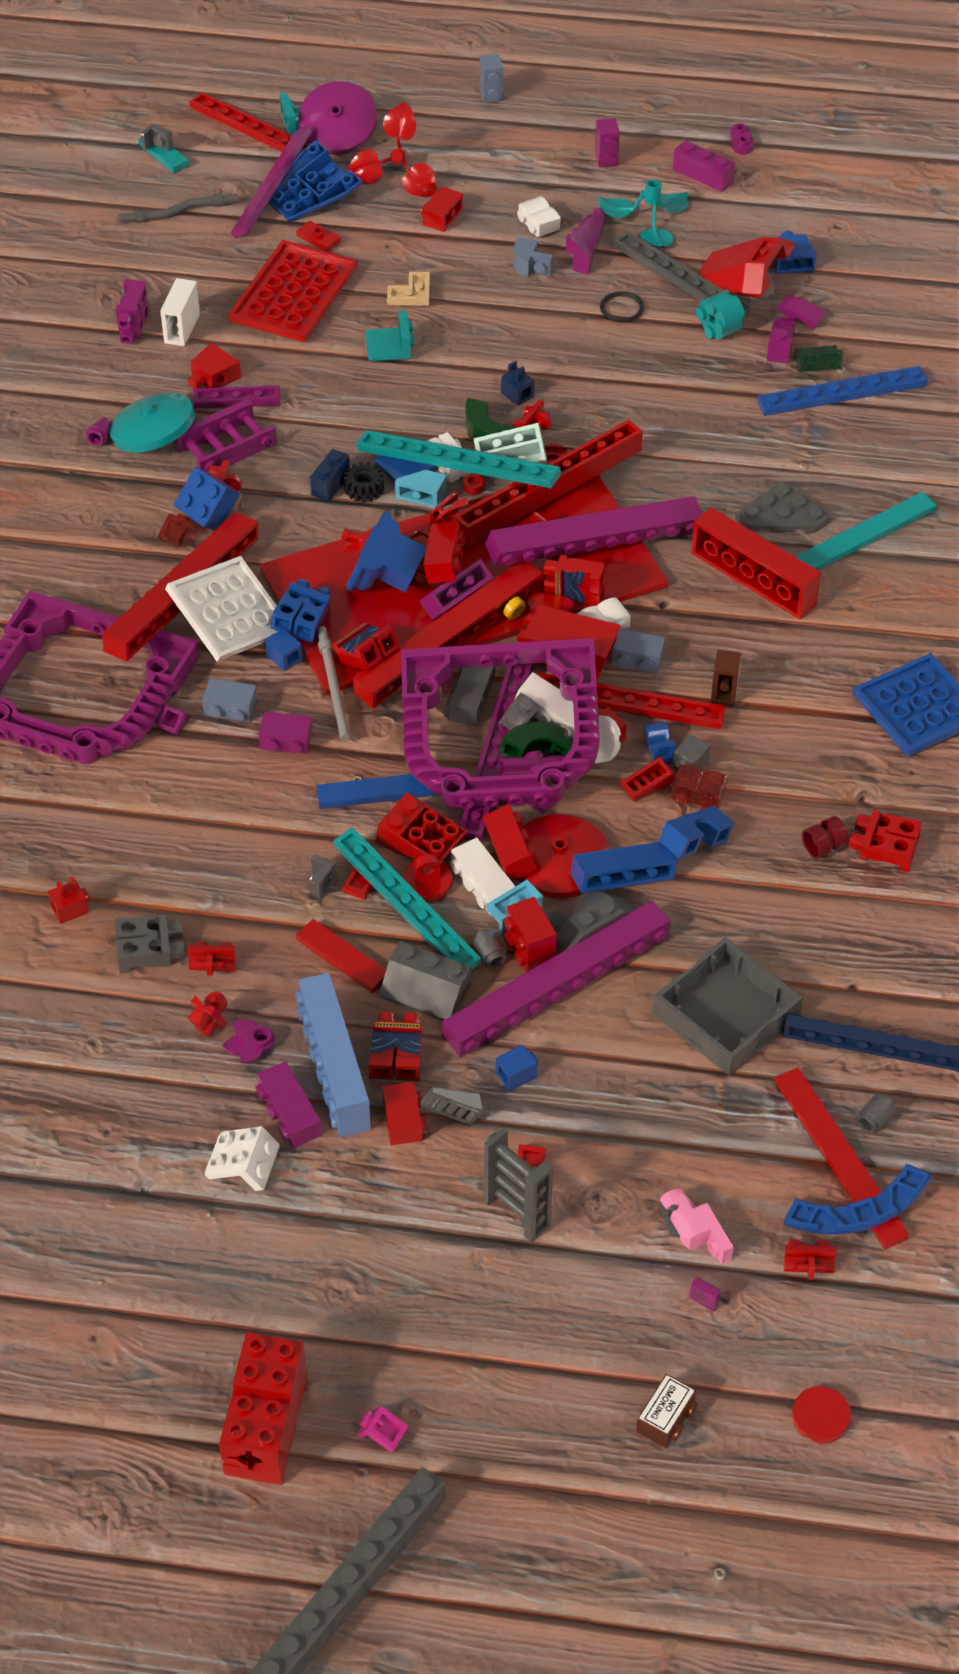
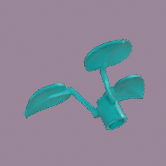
[598,179,688,247]

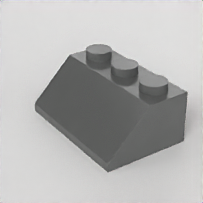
[379,941,471,1021]

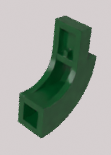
[465,398,515,441]
[498,722,573,757]

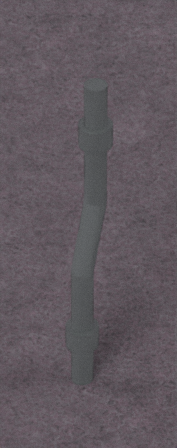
[118,193,239,223]

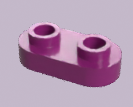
[730,123,753,155]

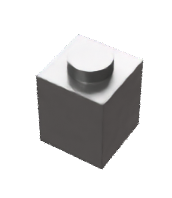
[499,692,540,730]
[673,734,711,778]

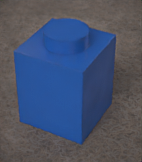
[265,629,303,671]
[496,1044,538,1092]

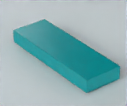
[138,138,189,173]

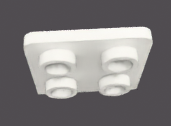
[205,1126,280,1191]

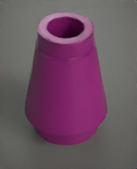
[86,417,112,446]

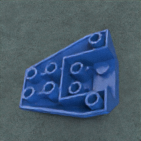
[268,140,363,222]

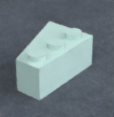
[474,423,548,464]

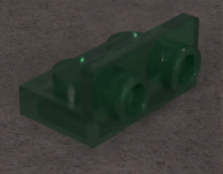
[794,345,843,372]

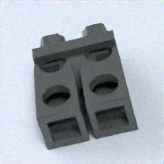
[115,914,185,973]

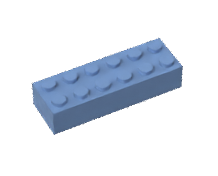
[295,973,371,1138]

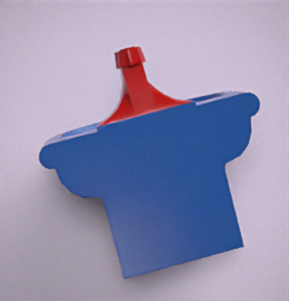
[341,512,427,592]

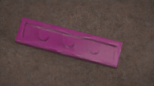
[193,385,280,409]

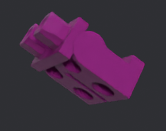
[116,279,150,344]

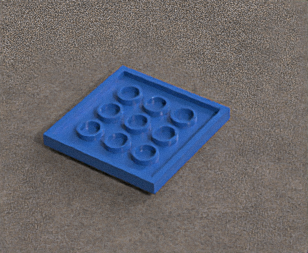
[852,653,959,757]

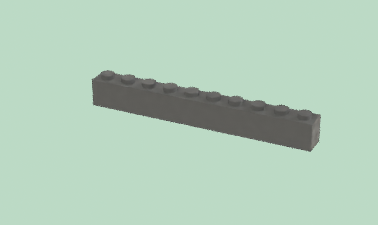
[249,1466,446,1674]

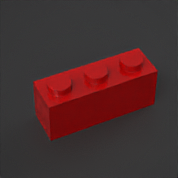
[423,521,465,584]
[482,804,538,882]

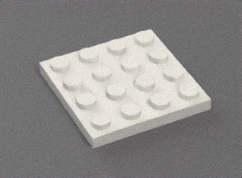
[165,556,279,662]

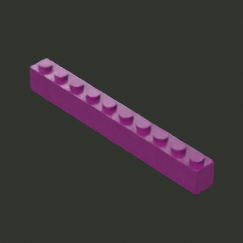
[485,496,703,566]
[442,901,671,1057]

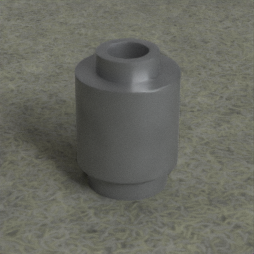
[473,929,507,968]
[857,1094,896,1133]

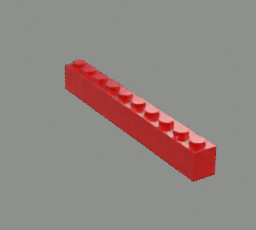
[453,419,643,548]
[102,512,259,662]
[353,561,543,709]

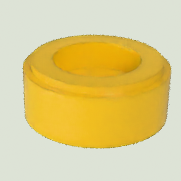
[503,596,526,620]

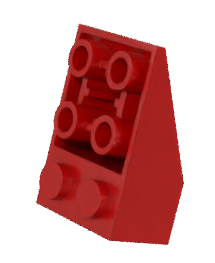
[376,792,468,864]

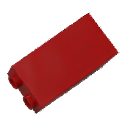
[516,605,621,681]

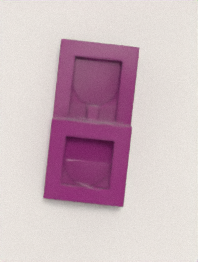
[777,295,826,329]

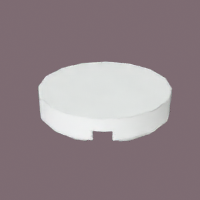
[594,715,621,764]

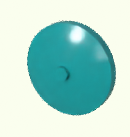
[109,392,195,453]

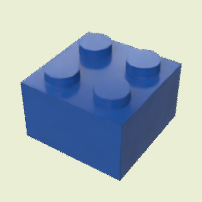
[173,466,241,531]

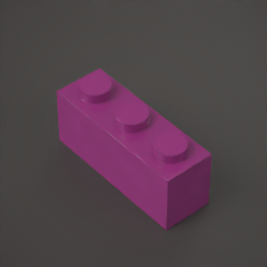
[673,140,735,192]
[419,559,494,620]
[255,1061,322,1148]

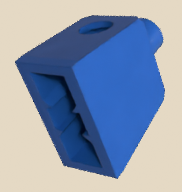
[775,230,817,274]

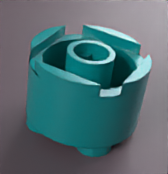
[696,290,745,339]

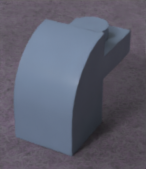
[514,237,553,277]

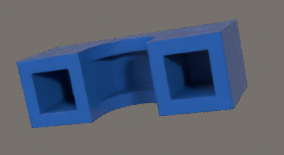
[659,806,735,859]

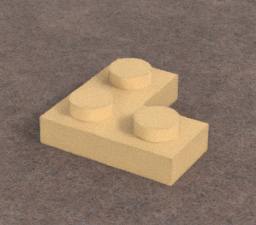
[387,272,430,306]

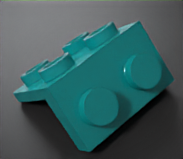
[365,311,415,361]

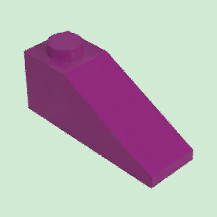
[767,317,797,364]

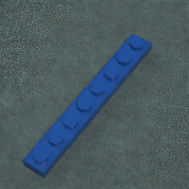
[757,366,928,416]

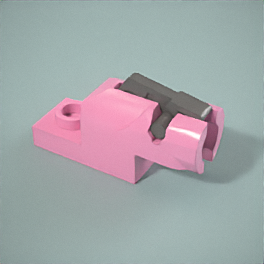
[659,1189,733,1265]

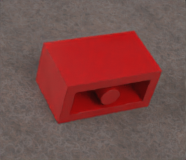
[421,186,463,232]
[382,1082,427,1146]

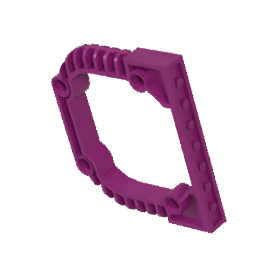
[0,591,200,764]
[401,638,600,809]

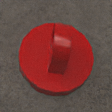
[402,854,452,902]

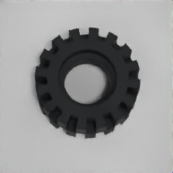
[344,462,384,503]

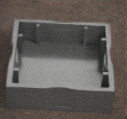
[653,937,803,1076]

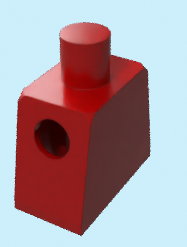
[188,343,241,389]

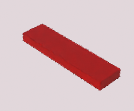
[296,919,386,993]

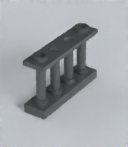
[484,1127,553,1242]

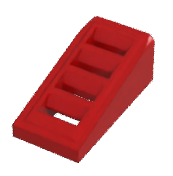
[620,757,675,802]

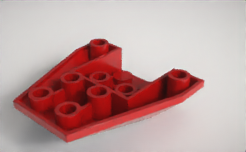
[698,237,795,298]

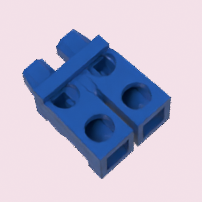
[271,579,330,643]

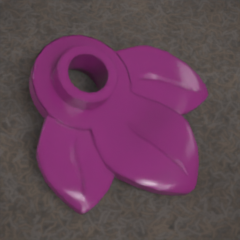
[222,1019,275,1063]

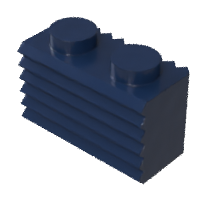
[309,449,350,501]

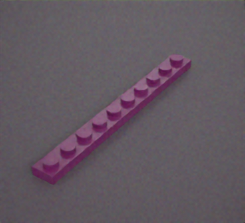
[460,663,534,842]

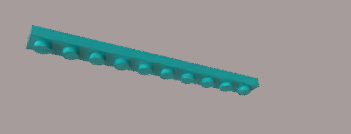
[356,430,561,488]

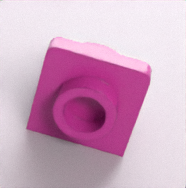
[357,1406,409,1452]

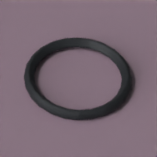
[600,291,644,322]

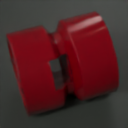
[802,816,849,859]

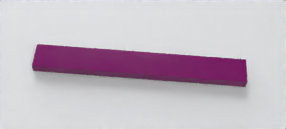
[231,125,313,238]

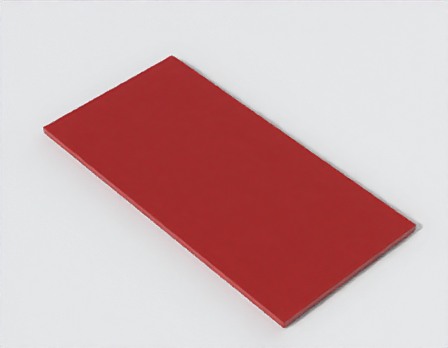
[260,475,668,695]

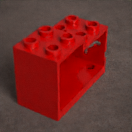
[219,1332,307,1485]

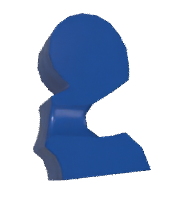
[644,721,675,762]

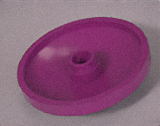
[299,81,377,155]

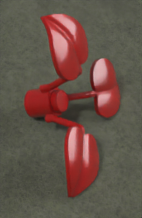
[348,102,437,197]
[406,490,468,547]

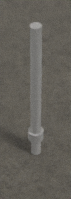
[317,626,350,741]

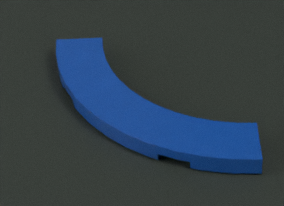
[784,1163,932,1235]

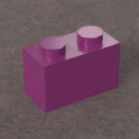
[595,118,620,167]
[259,712,312,753]

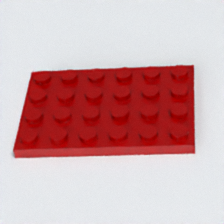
[228,240,357,343]

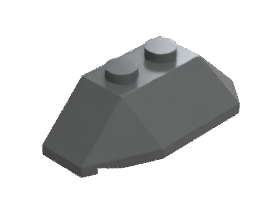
[551,890,637,955]

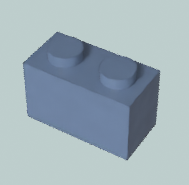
[479,54,503,103]
[612,629,665,673]
[202,678,257,722]

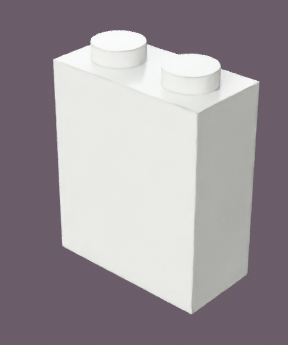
[160,278,200,347]

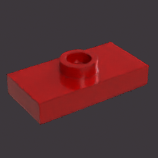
[296,220,341,252]

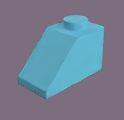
[395,470,447,508]

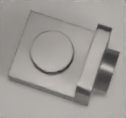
[141,123,173,151]
[309,855,336,900]

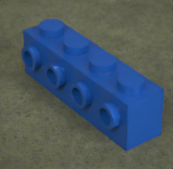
[570,842,678,893]

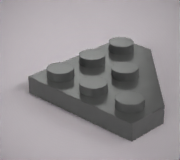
[735,481,831,533]

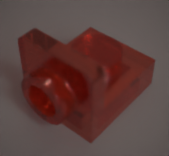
[157,513,195,547]

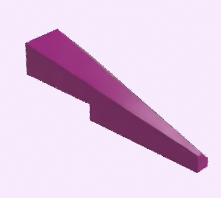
[566,207,607,275]

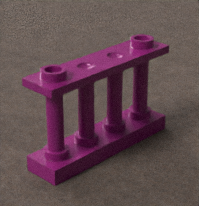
[174,399,277,471]

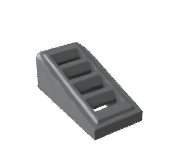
[420,1087,482,1124]

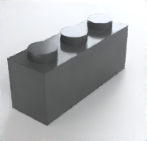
[446,665,496,726]

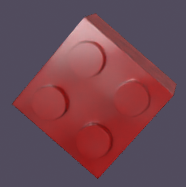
[504,896,557,973]

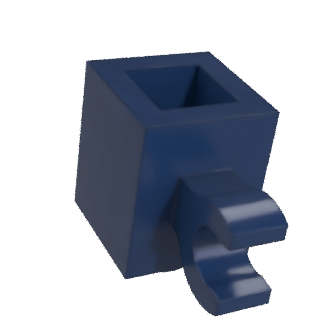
[501,361,535,406]

